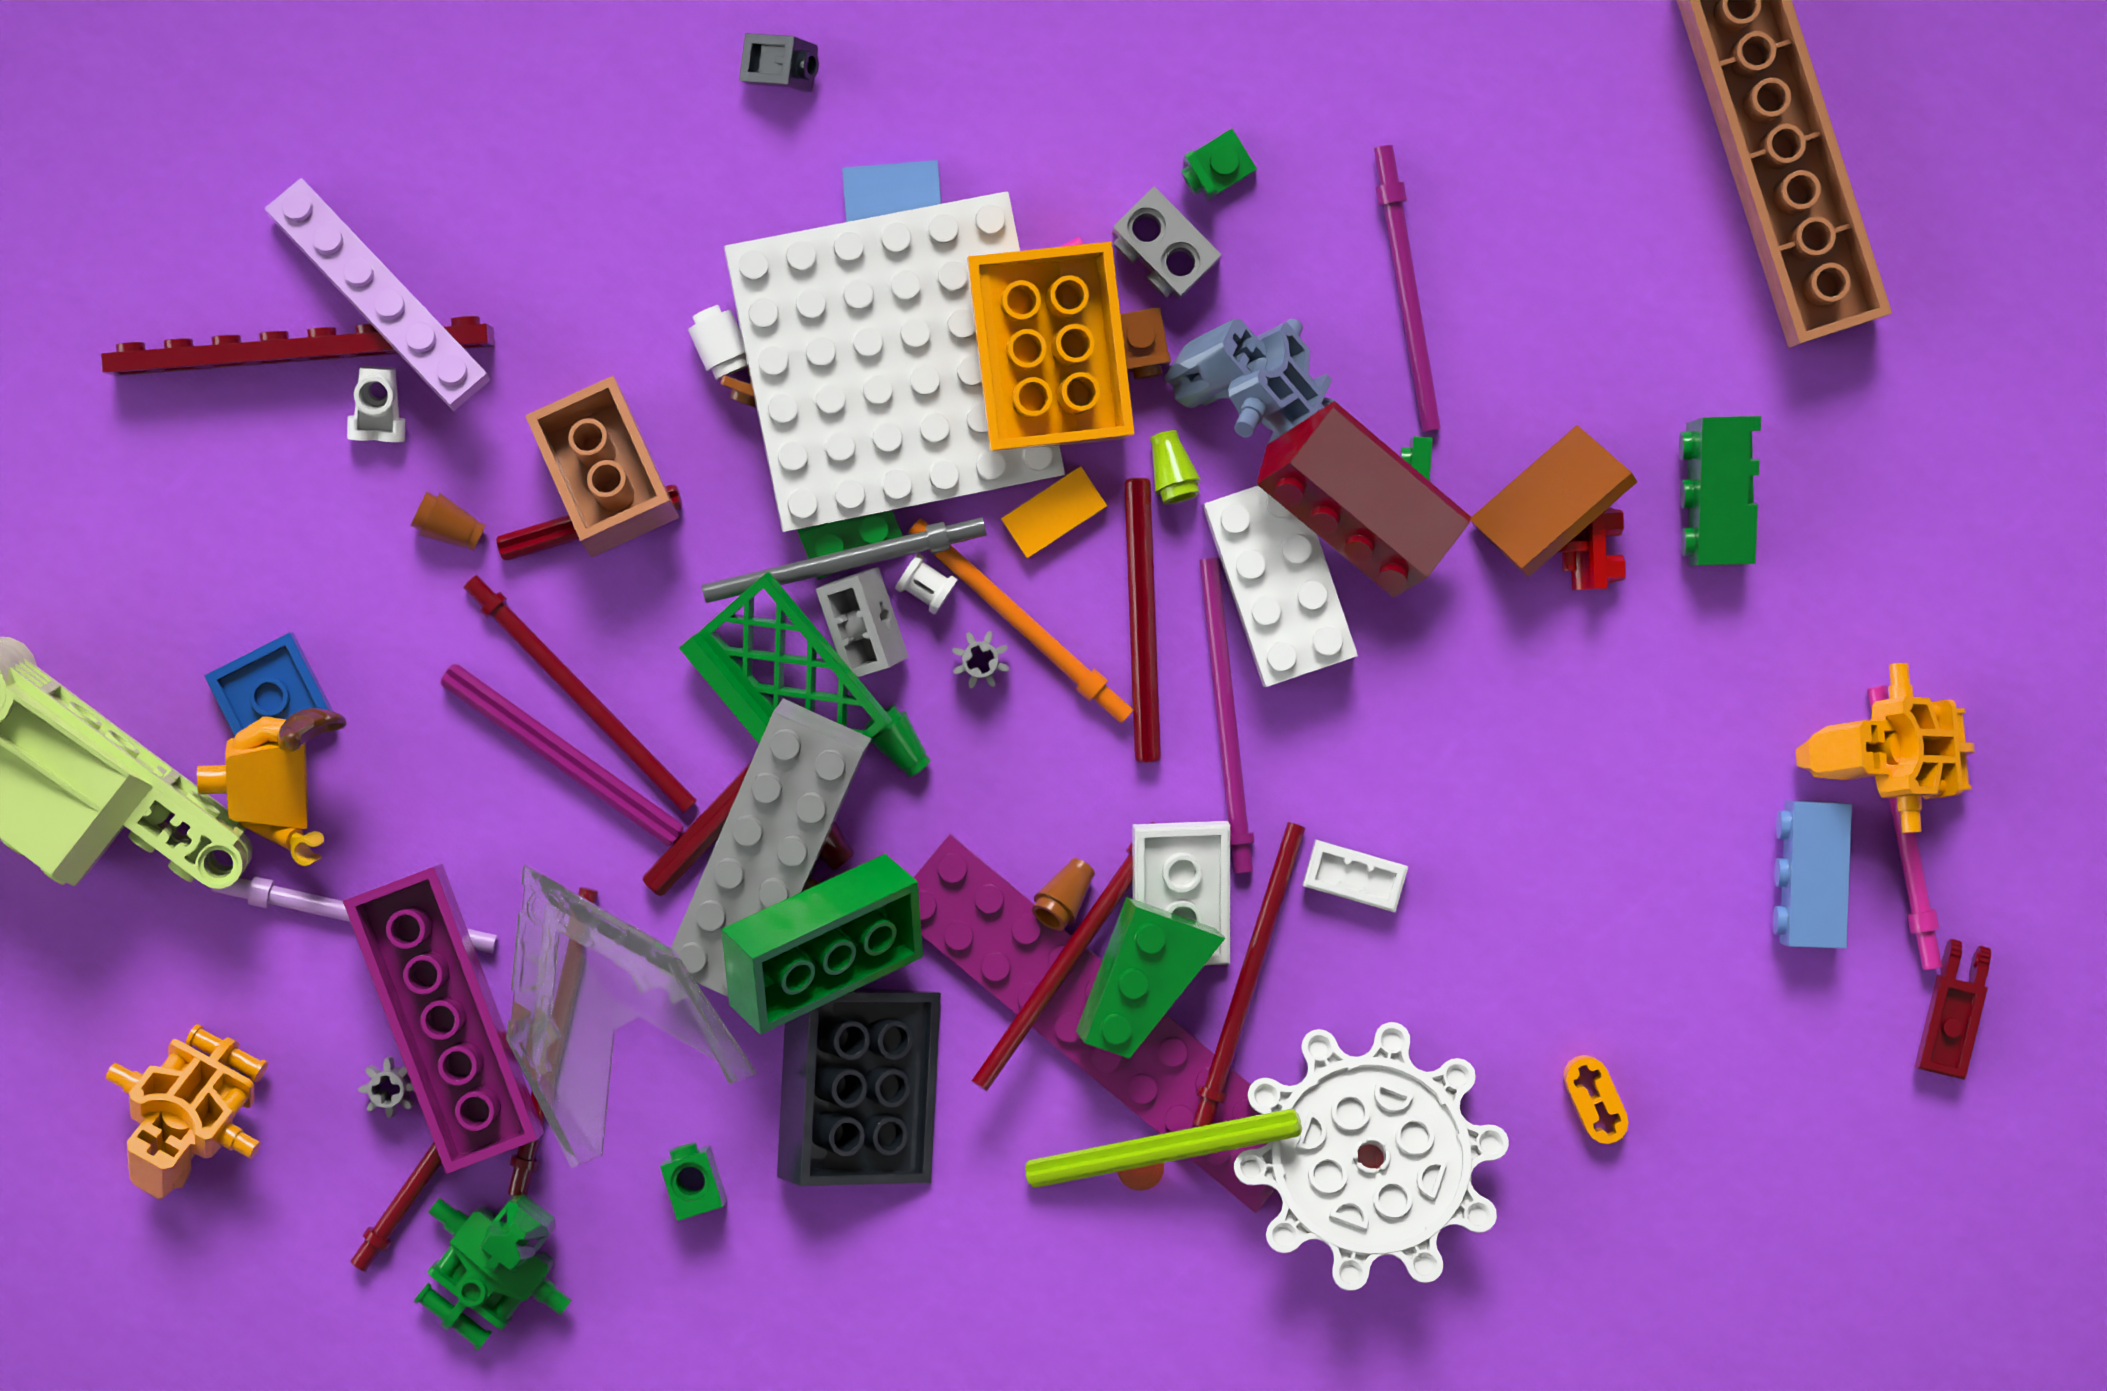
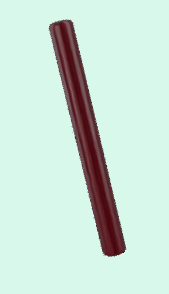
[1125,478,1161,763]

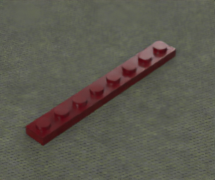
[101,316,495,376]

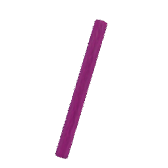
[440,664,684,846]

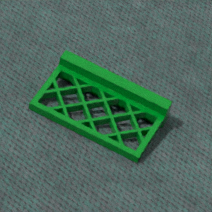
[679,572,892,744]

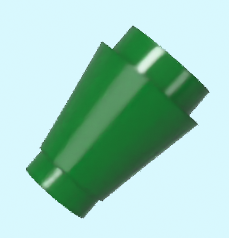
[864,704,931,778]

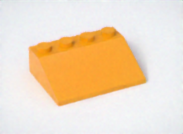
[967,241,1135,451]

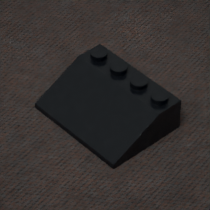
[777,988,941,1186]

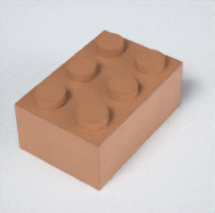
[525,376,679,558]

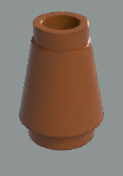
[410,491,486,551]
[1032,858,1095,931]

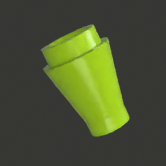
[1150,430,1201,505]

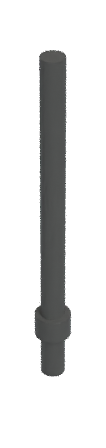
[701,517,987,603]

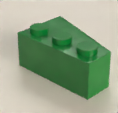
[1679,416,1761,566]
[1076,897,1226,1059]

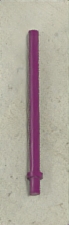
[1199,558,1254,873]

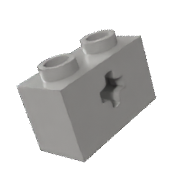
[816,566,909,677]

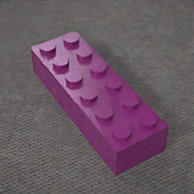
[343,864,544,1174]

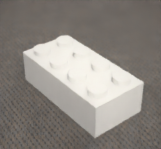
[1202,486,1358,687]

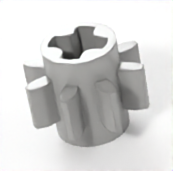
[952,631,1009,688]
[358,1056,415,1118]

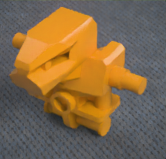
[1796,663,1975,834]
[106,1024,268,1201]

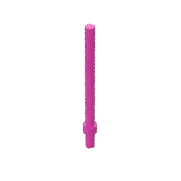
[1867,685,1942,970]

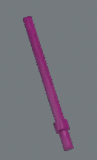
[1374,145,1441,432]

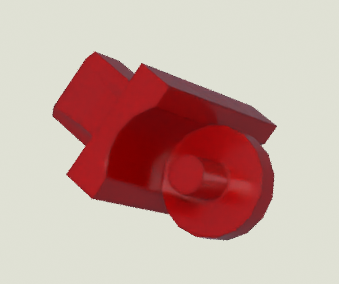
[1557,508,1626,590]

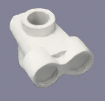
[347,366,406,442]

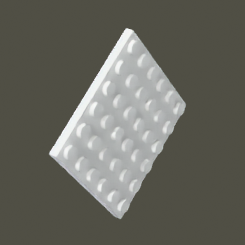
[724,191,1065,532]

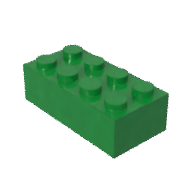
[721,854,923,1035]

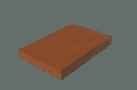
[1470,425,1638,577]

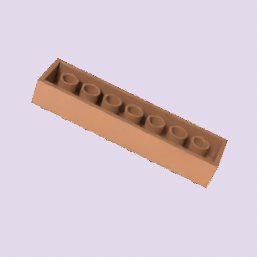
[1677,0,1892,348]

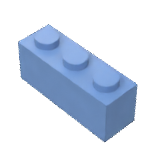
[1773,800,1852,948]

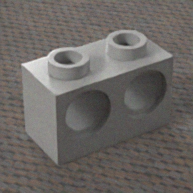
[1112,186,1222,300]

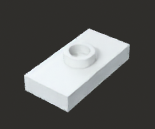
[1302,839,1408,912]

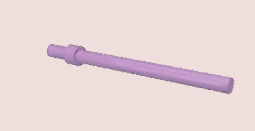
[212,876,497,954]

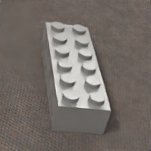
[663,698,871,997]

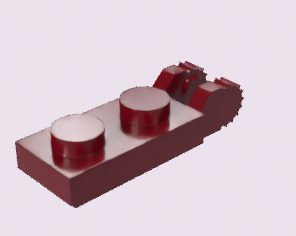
[1914,939,1992,1080]

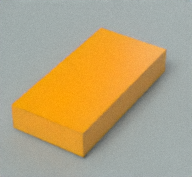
[1001,466,1107,559]

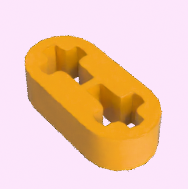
[1563,1055,1629,1144]

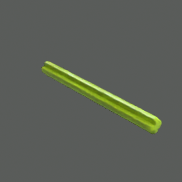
[1025,1109,1302,1188]

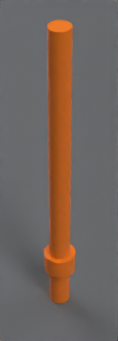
[908,518,1133,724]

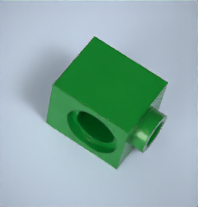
[660,1142,727,1221]

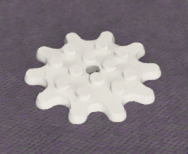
[1234,1022,1509,1291]

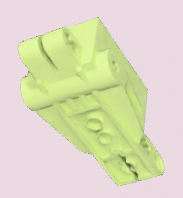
[0,637,252,889]

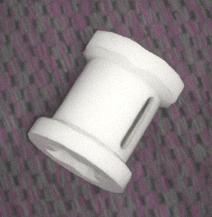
[895,553,958,615]

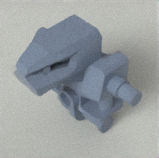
[1164,318,1336,444]

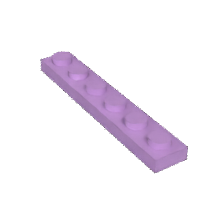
[265,178,490,411]

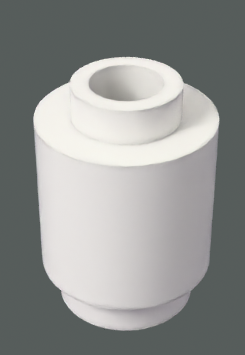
[687,305,748,380]

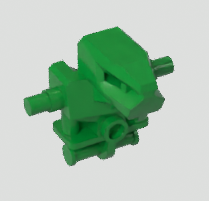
[413,1194,572,1351]

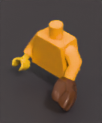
[197,708,347,866]

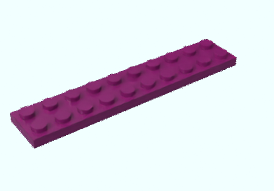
[913,834,1276,1213]

